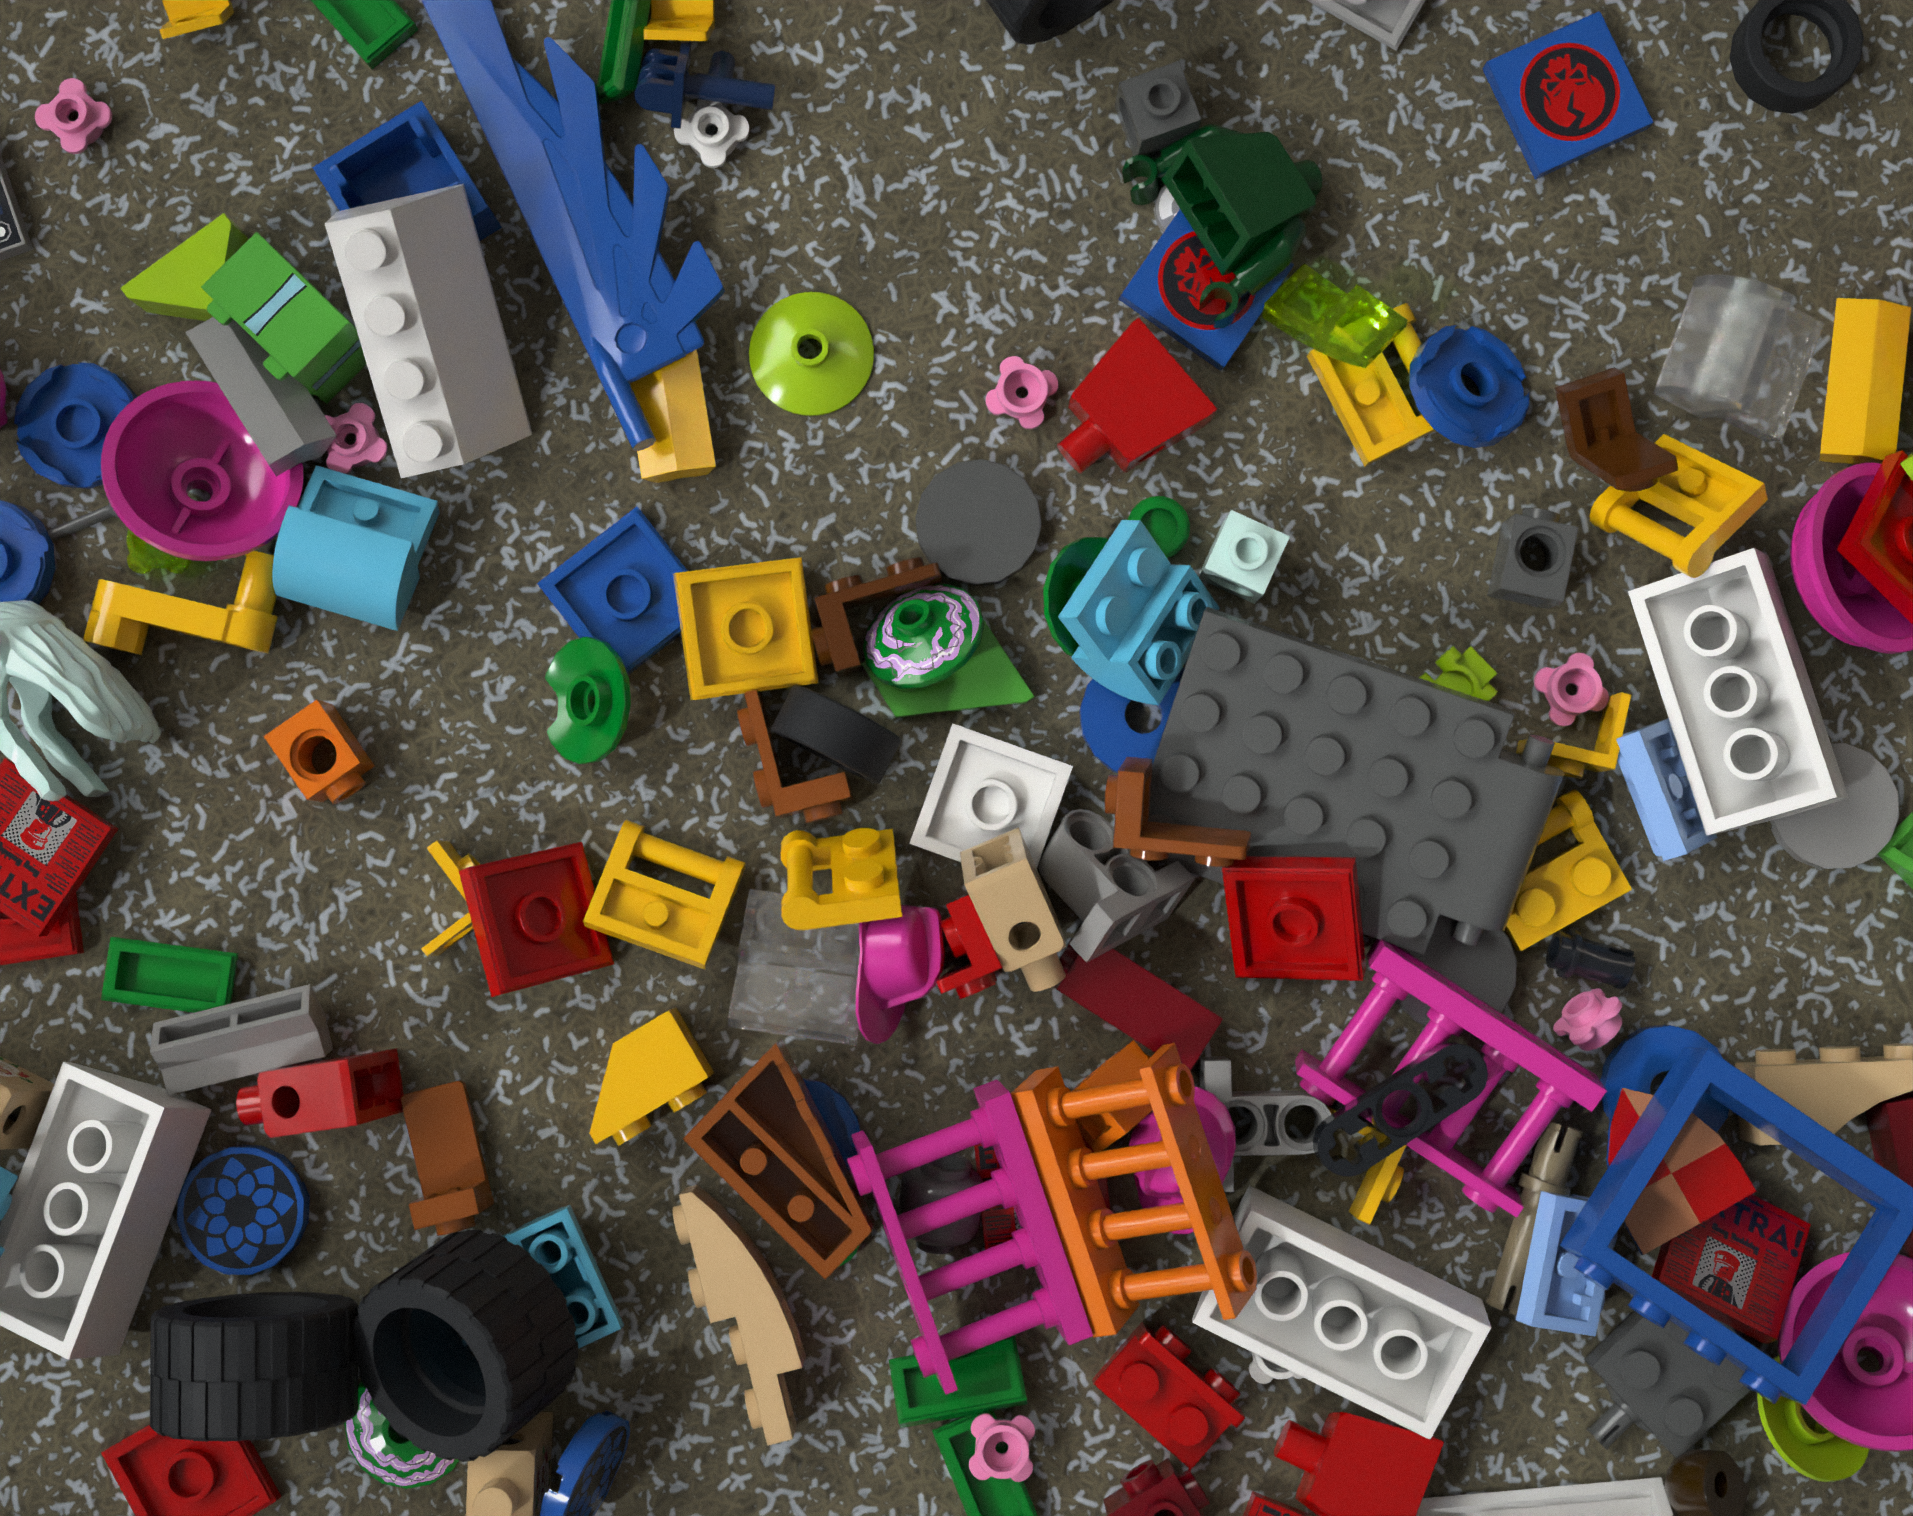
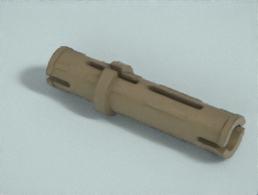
[1485,1120,1584,1316]

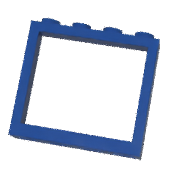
[1560,1047,1913,1405]

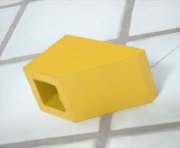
[589,1008,714,1146]

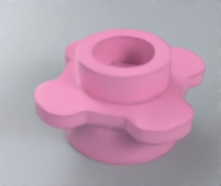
[35,78,112,154]
[986,356,1058,429]
[324,403,387,474]
[1534,653,1609,726]
[1553,988,1622,1051]
[969,1413,1035,1482]

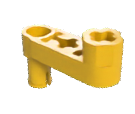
[83,551,278,655]

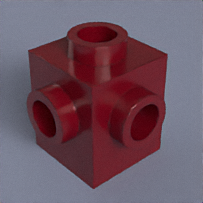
[1103,1458,1210,1516]

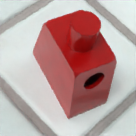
[1057,317,1217,474]
[236,1048,404,1138]
[1274,1412,1444,1516]

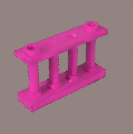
[1295,939,1607,1218]
[847,1079,1093,1395]

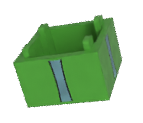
[201,232,367,404]

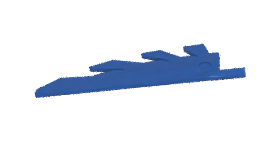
[421,0,725,451]

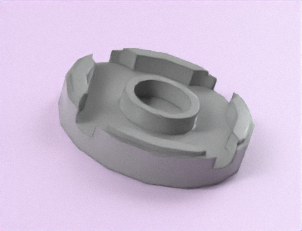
[1770,743,1899,869]

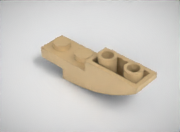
[673,1185,806,1446]

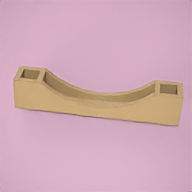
[1735,1043,1913,1146]

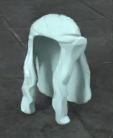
[0,600,161,801]

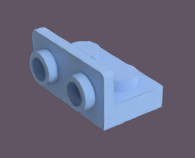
[1616,718,1718,861]
[1516,1191,1617,1336]

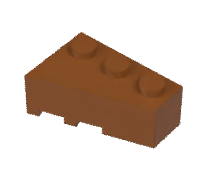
[683,1039,875,1280]

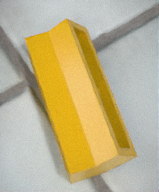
[1819,298,1911,465]
[630,349,716,483]

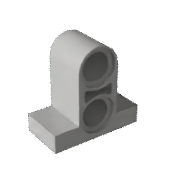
[1038,809,1195,963]
[1199,1056,1331,1192]

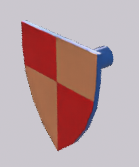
[1606,1088,1757,1255]

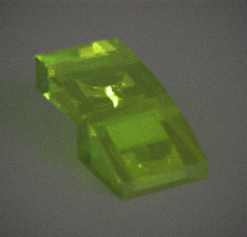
[1262,263,1408,368]

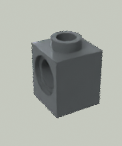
[1115,61,1201,158]
[1487,508,1579,609]

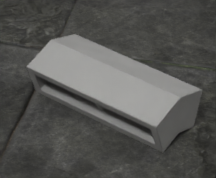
[185,317,337,477]
[150,984,333,1095]

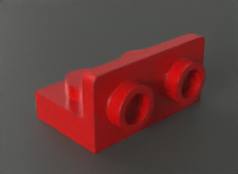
[936,895,1002,999]
[1092,1321,1245,1470]

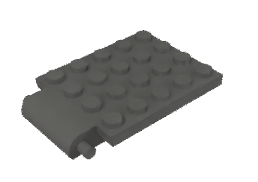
[1149,607,1565,955]

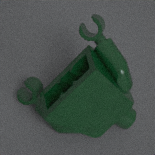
[1122,124,1323,329]

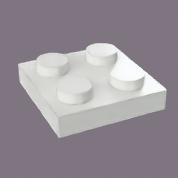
[909,723,1073,868]

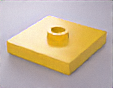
[673,557,818,700]

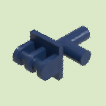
[635,41,776,129]

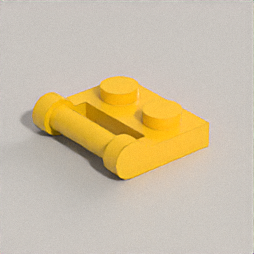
[1307,303,1436,467]
[1589,434,1768,578]
[1505,789,1632,951]
[583,820,746,970]
[781,828,902,930]

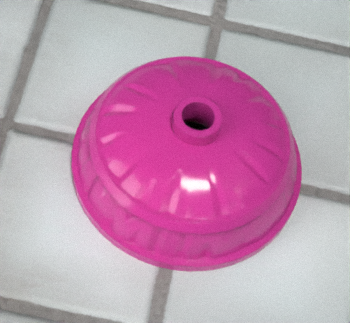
[101,380,304,561]
[1790,463,1913,654]
[1778,1252,1913,1452]

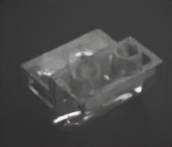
[1653,274,1824,442]
[728,889,860,1046]

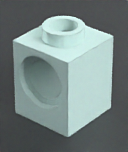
[1198,510,1290,604]

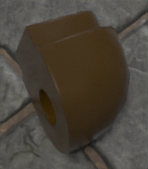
[1664,1450,1750,1516]

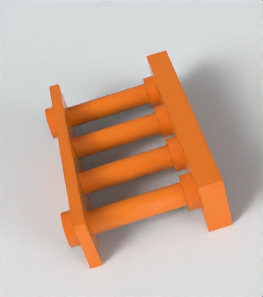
[1010,1043,1257,1338]

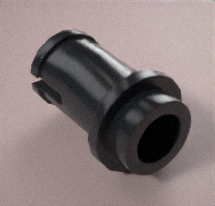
[1546,928,1635,990]

